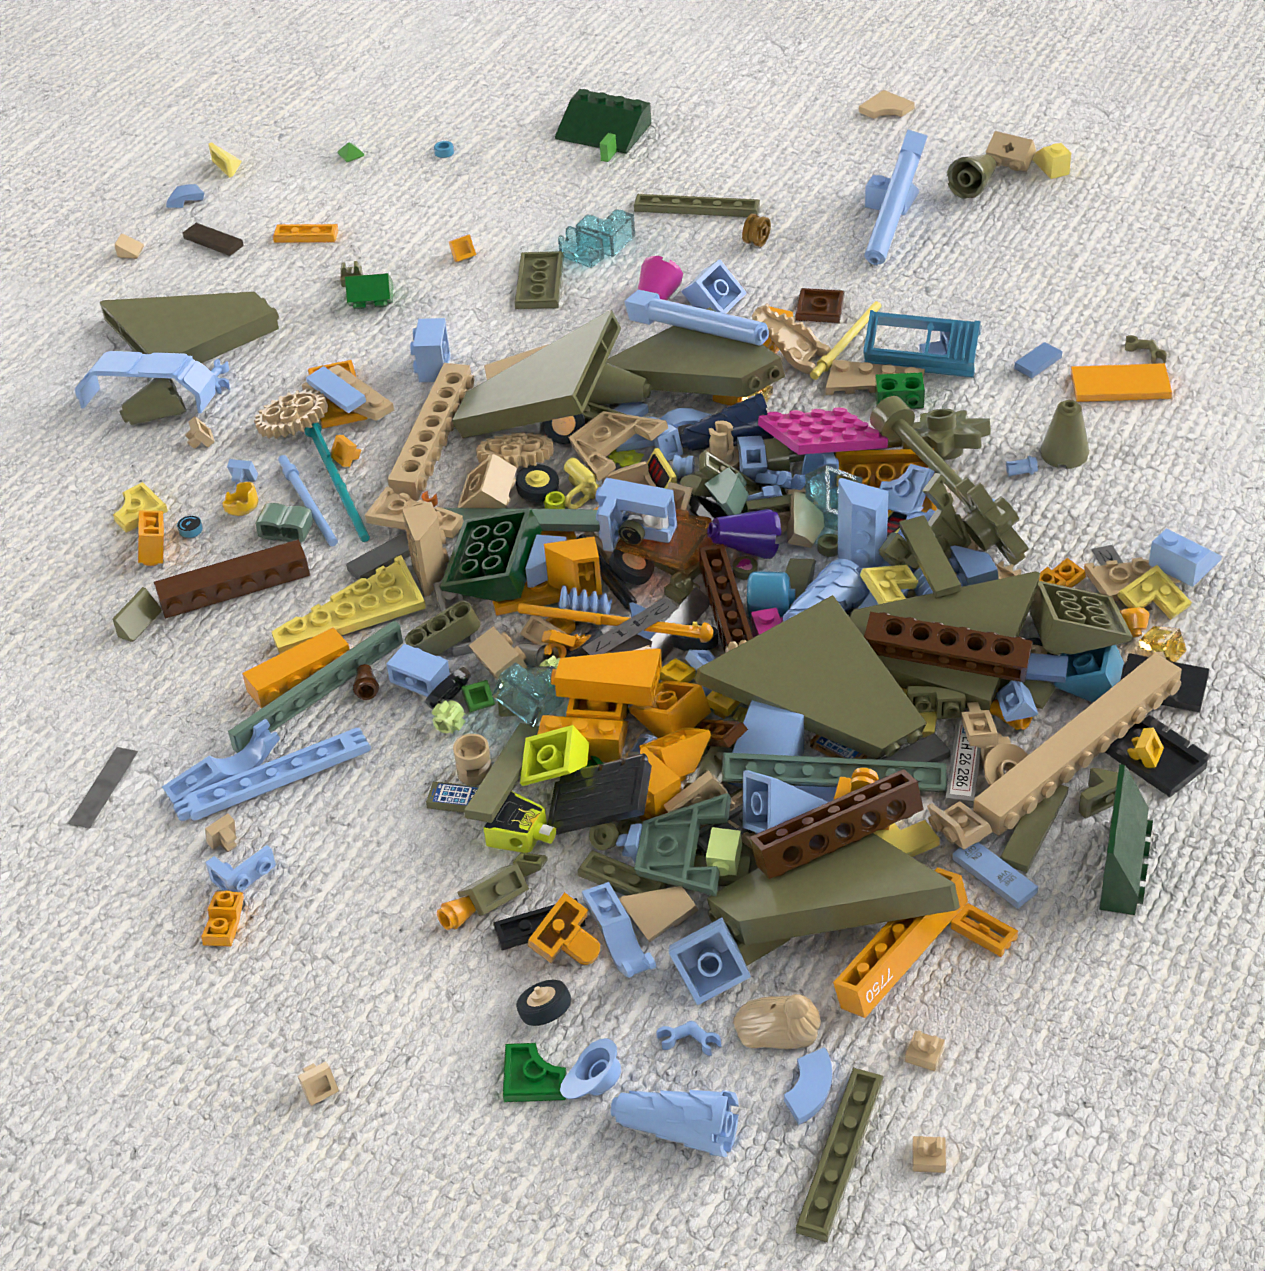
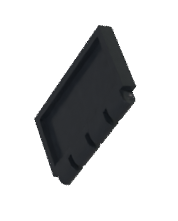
[1105,715,1210,797]
[547,753,652,835]

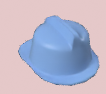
[560,1038,621,1099]

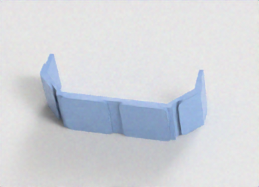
[75,351,216,413]

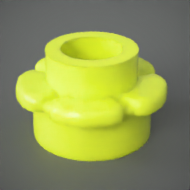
[544,491,566,509]

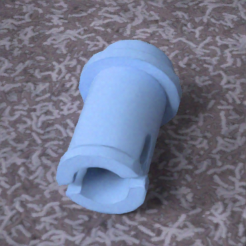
[1006,456,1038,477]

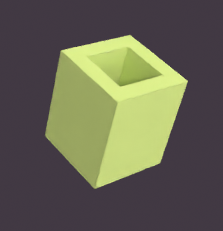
[706,827,742,876]

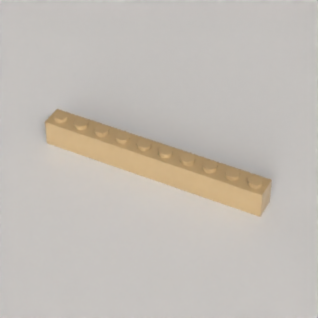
[973,653,1182,836]

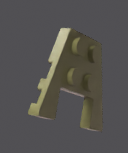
[879,473,972,570]

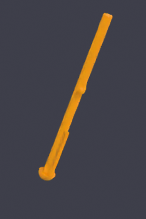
[518,603,713,643]

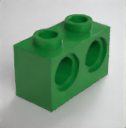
[875,372,925,409]

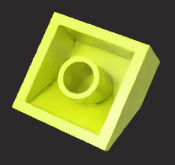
[520,725,589,786]

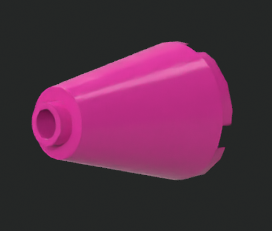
[638,256,683,300]

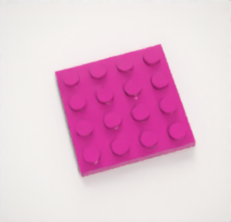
[758,407,888,455]

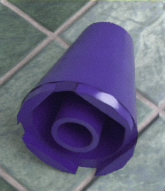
[708,509,781,559]

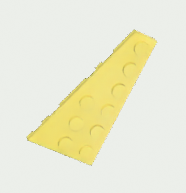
[271,555,426,654]

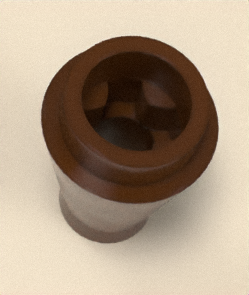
[353,664,379,700]

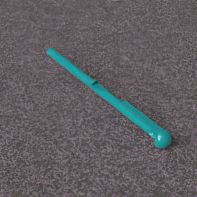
[304,423,370,542]

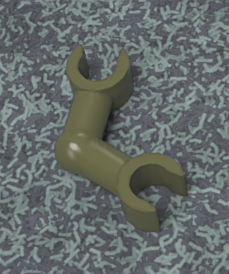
[1125,335,1167,364]

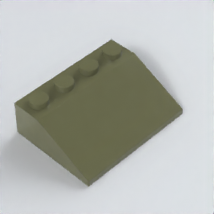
[1029,581,1133,655]

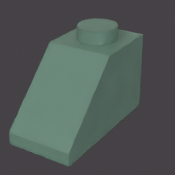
[705,467,749,516]

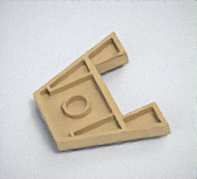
[569,411,668,482]

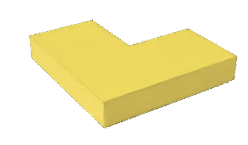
[860,565,918,604]
[1117,565,1192,620]
[873,820,940,857]

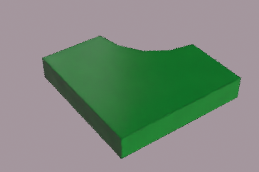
[503,1043,567,1102]

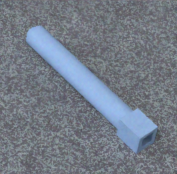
[864,130,928,265]
[624,289,769,345]

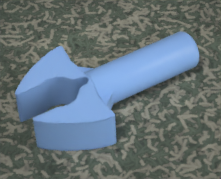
[743,485,782,507]

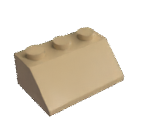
[402,502,449,597]

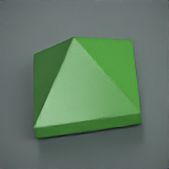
[338,142,364,162]

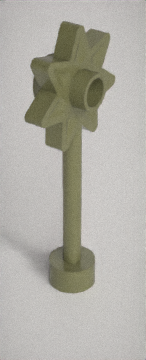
[870,396,1029,567]
[763,409,991,472]

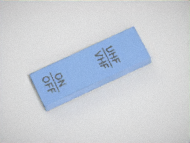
[952,842,1038,909]

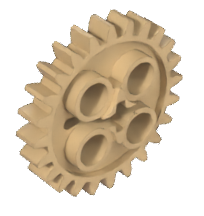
[254,389,328,439]
[476,432,554,469]

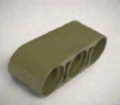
[405,601,481,656]

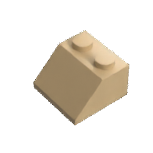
[457,454,517,508]

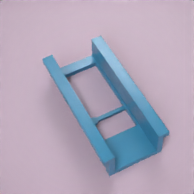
[863,310,982,378]

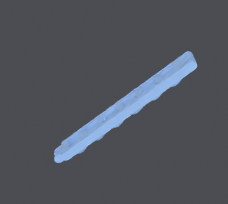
[173,728,371,821]

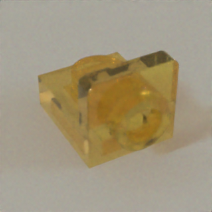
[1139,626,1187,662]

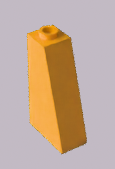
[551,648,662,706]

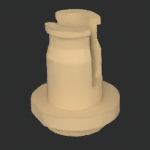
[705,421,740,469]

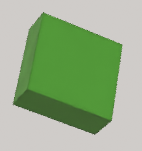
[600,133,617,162]

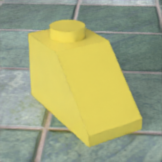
[1032,143,1071,179]

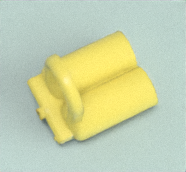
[564,458,600,509]

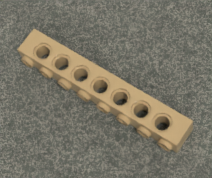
[388,363,475,501]

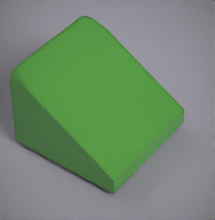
[461,680,495,712]

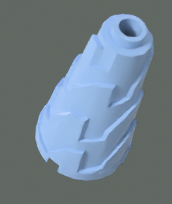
[783,559,870,622]
[611,1090,739,1157]

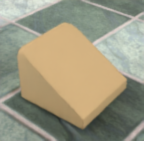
[115,234,144,259]

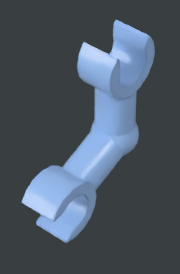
[211,359,230,394]
[656,1021,722,1056]

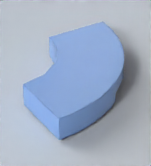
[784,1047,832,1125]

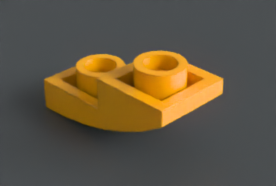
[1039,558,1086,588]
[201,891,244,947]

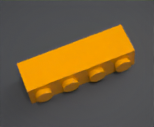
[242,627,350,709]

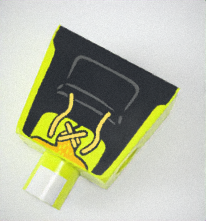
[483,791,556,853]

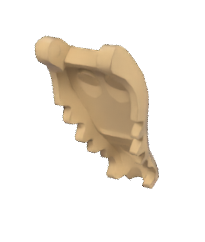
[752,303,831,375]

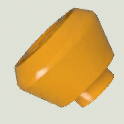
[1120,607,1150,638]

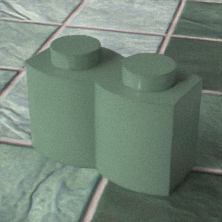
[255,503,313,543]

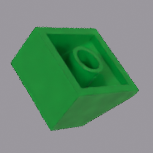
[345,273,393,309]

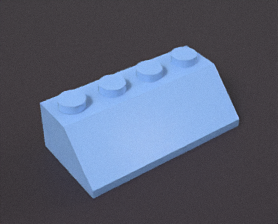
[838,478,889,575]

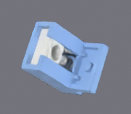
[596,478,677,552]

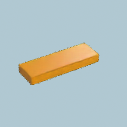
[273,224,339,243]

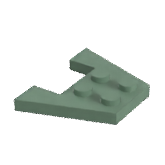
[634,793,731,896]

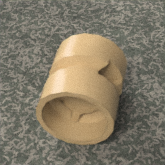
[453,734,492,786]

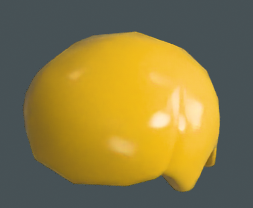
[222,482,258,516]

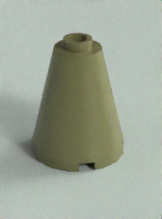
[946,154,996,199]
[588,362,651,405]
[119,378,187,425]
[1041,400,1090,469]

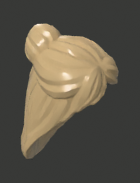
[733,994,821,1050]

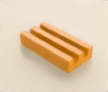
[951,903,1018,957]

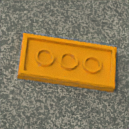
[308,360,368,429]
[1071,363,1172,402]

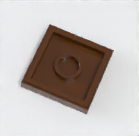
[795,288,845,323]

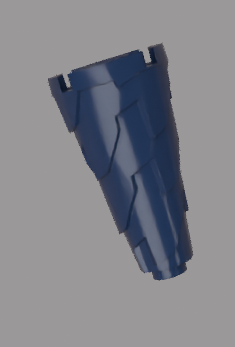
[679,393,774,451]

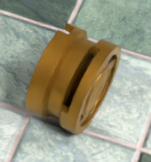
[742,214,771,247]

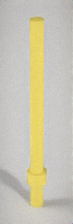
[810,301,881,380]

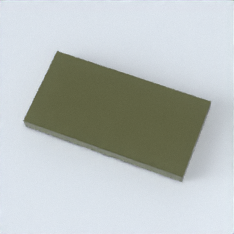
[515,251,564,309]

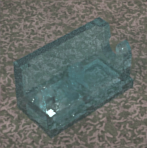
[558,226,604,268]

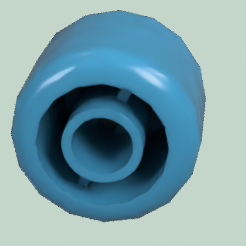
[747,571,795,619]

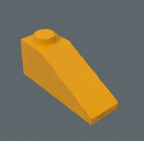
[138,510,164,566]

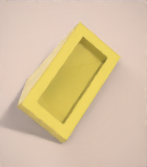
[208,142,242,178]

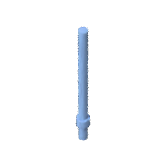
[278,455,338,546]

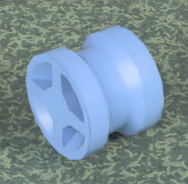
[673,455,695,479]

